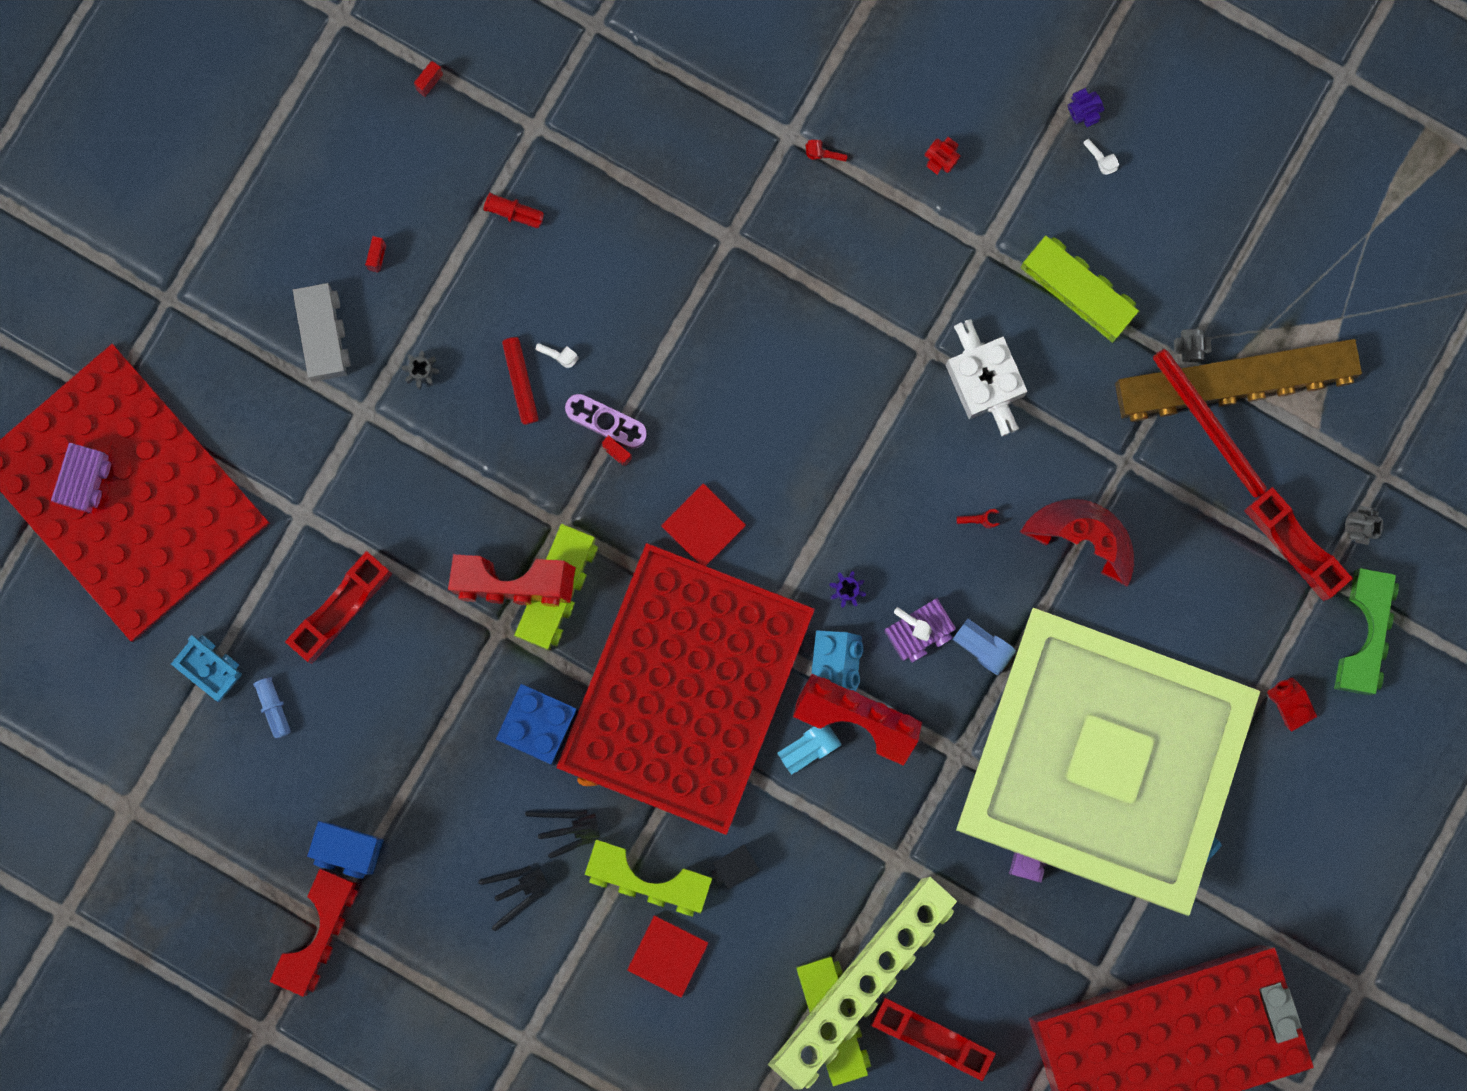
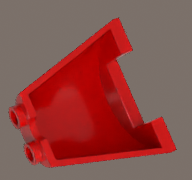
[1020,499,1134,586]

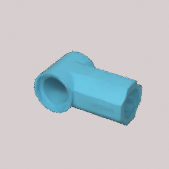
[777,724,842,775]

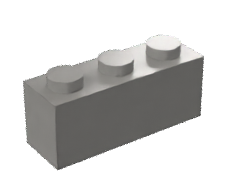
[293,283,351,382]

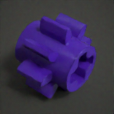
[1067,88,1104,127]
[829,571,866,609]

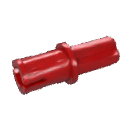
[483,192,544,228]

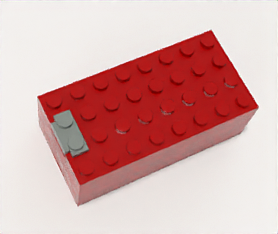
[1029,945,1314,1091]

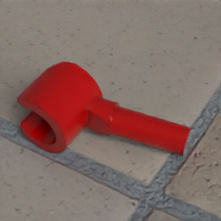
[806,140,847,162]
[957,509,1000,529]

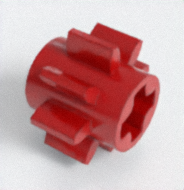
[924,137,961,175]

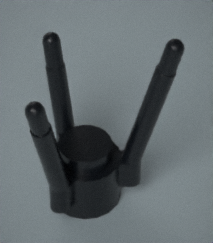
[525,810,600,859]
[478,865,549,931]

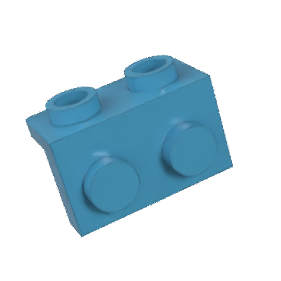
[811,630,863,691]
[171,635,242,702]

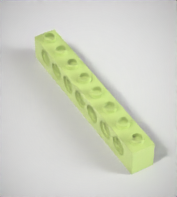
[767,877,957,1089]

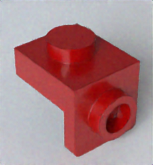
[1267,678,1317,732]

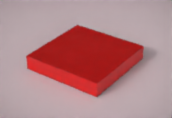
[661,483,746,566]
[627,915,709,998]

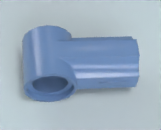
[952,618,1017,676]

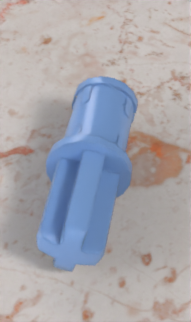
[253,677,291,738]

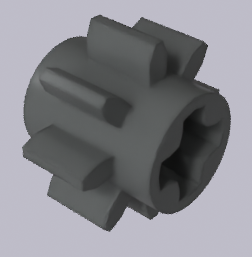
[1174,329,1211,362]
[401,351,440,390]
[1345,506,1383,545]

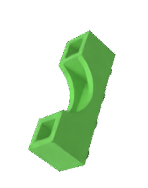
[1334,568,1399,696]

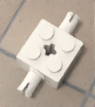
[946,319,1028,437]

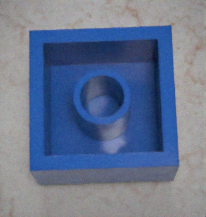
[496,684,578,765]
[307,821,384,879]

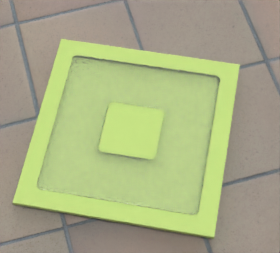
[956,608,1260,916]

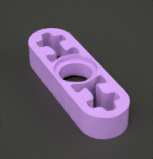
[565,394,647,449]

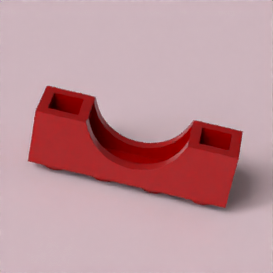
[1244,487,1353,601]
[285,551,392,664]
[448,554,576,607]
[793,674,922,766]
[270,868,358,997]
[870,996,996,1081]

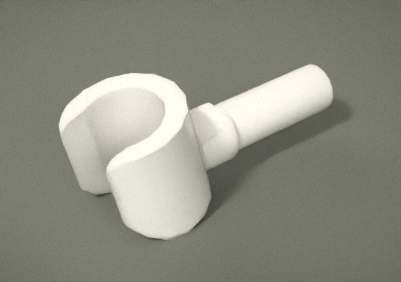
[1083,138,1119,175]
[535,343,579,368]
[894,607,932,641]

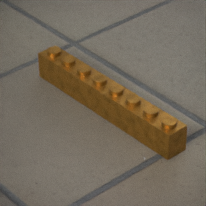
[1115,339,1362,422]

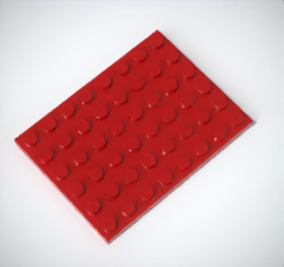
[0,344,270,642]
[556,543,815,835]

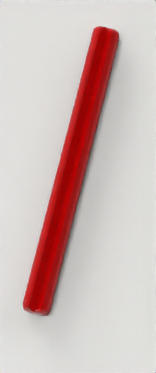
[1153,349,1267,498]

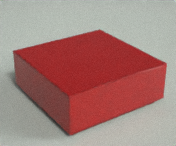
[414,61,443,97]
[365,236,387,273]
[602,435,632,466]

